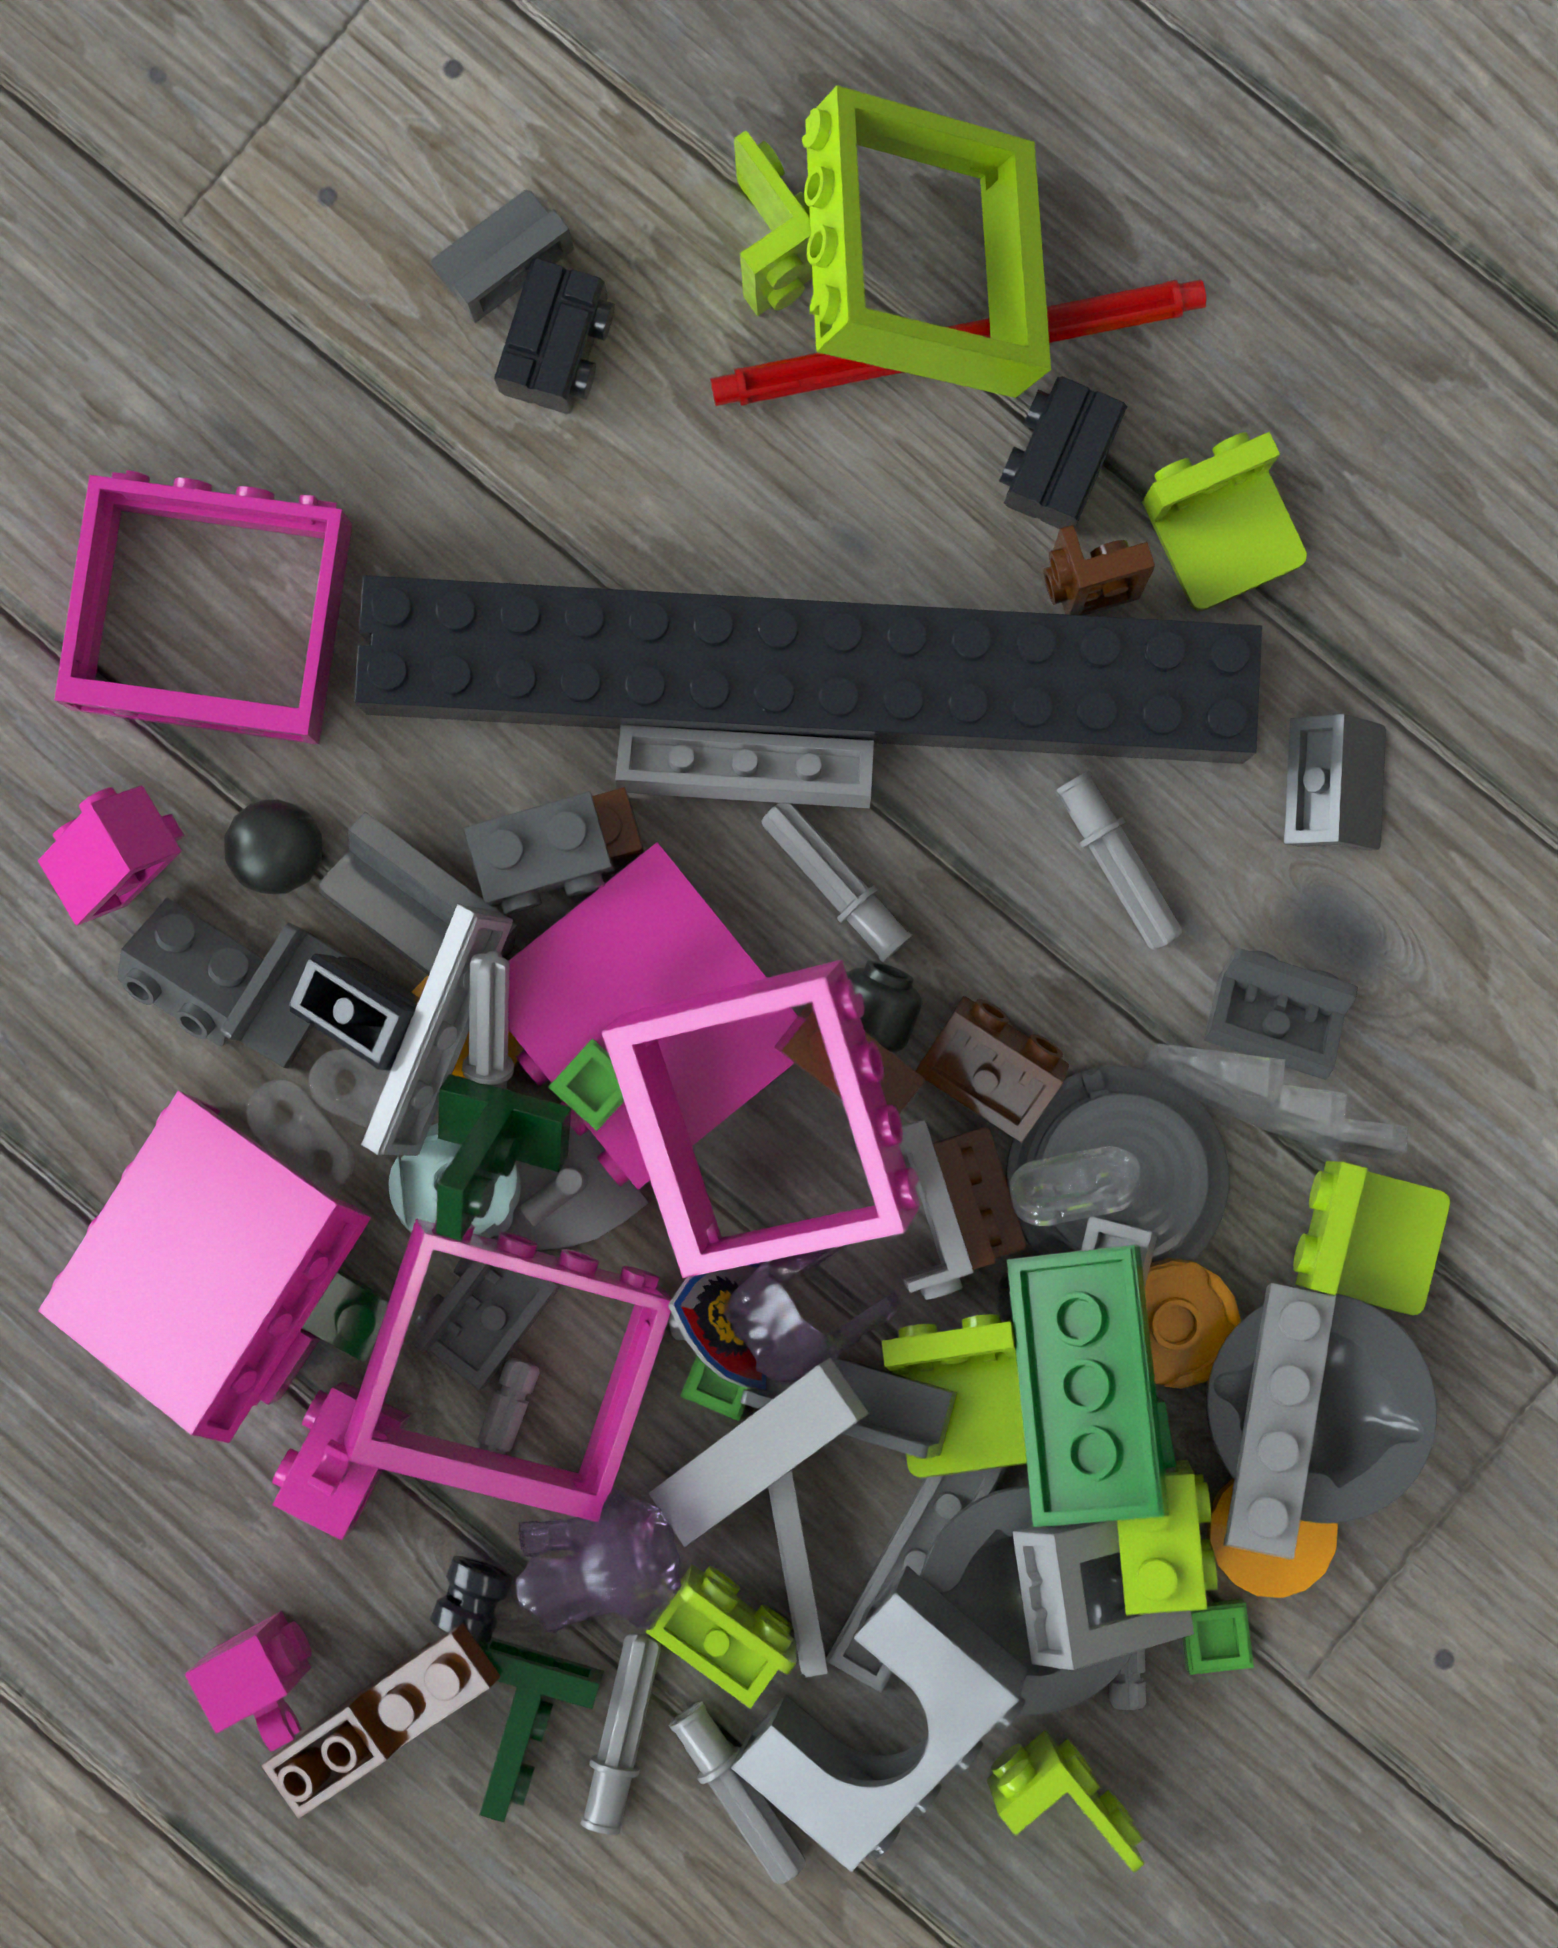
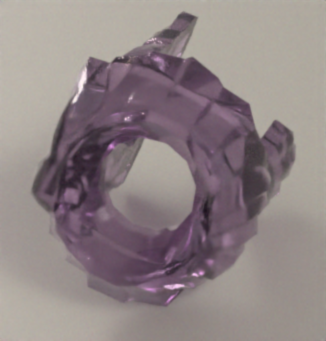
[724,1244,902,1383]
[516,1487,682,1633]

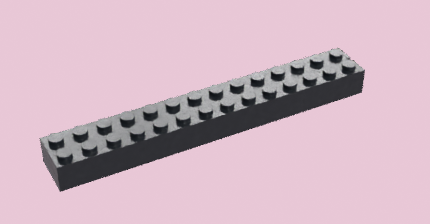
[354,575,1262,764]

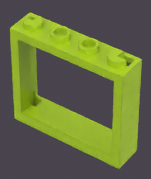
[802,85,1051,398]

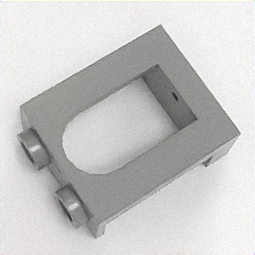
[900,1120,973,1300]
[1013,1520,1194,1670]

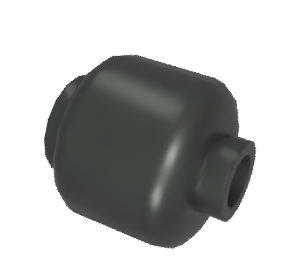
[846,961,922,1053]

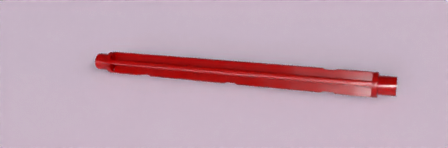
[710,279,1207,406]

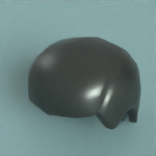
[224,799,322,895]

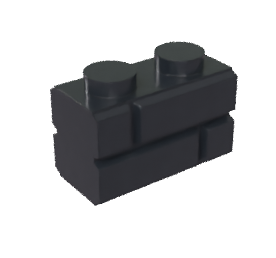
[494,258,615,414]
[999,376,1128,529]
[289,953,420,1071]

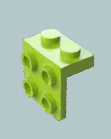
[734,131,813,317]
[1142,431,1307,611]
[1293,1161,1450,1315]
[882,1314,1027,1478]
[1117,1460,1218,1615]
[645,1564,797,1709]
[986,1730,1145,1873]

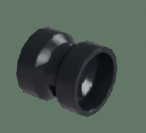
[430,1556,513,1643]

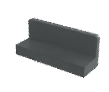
[319,812,517,976]
[740,1338,957,1459]

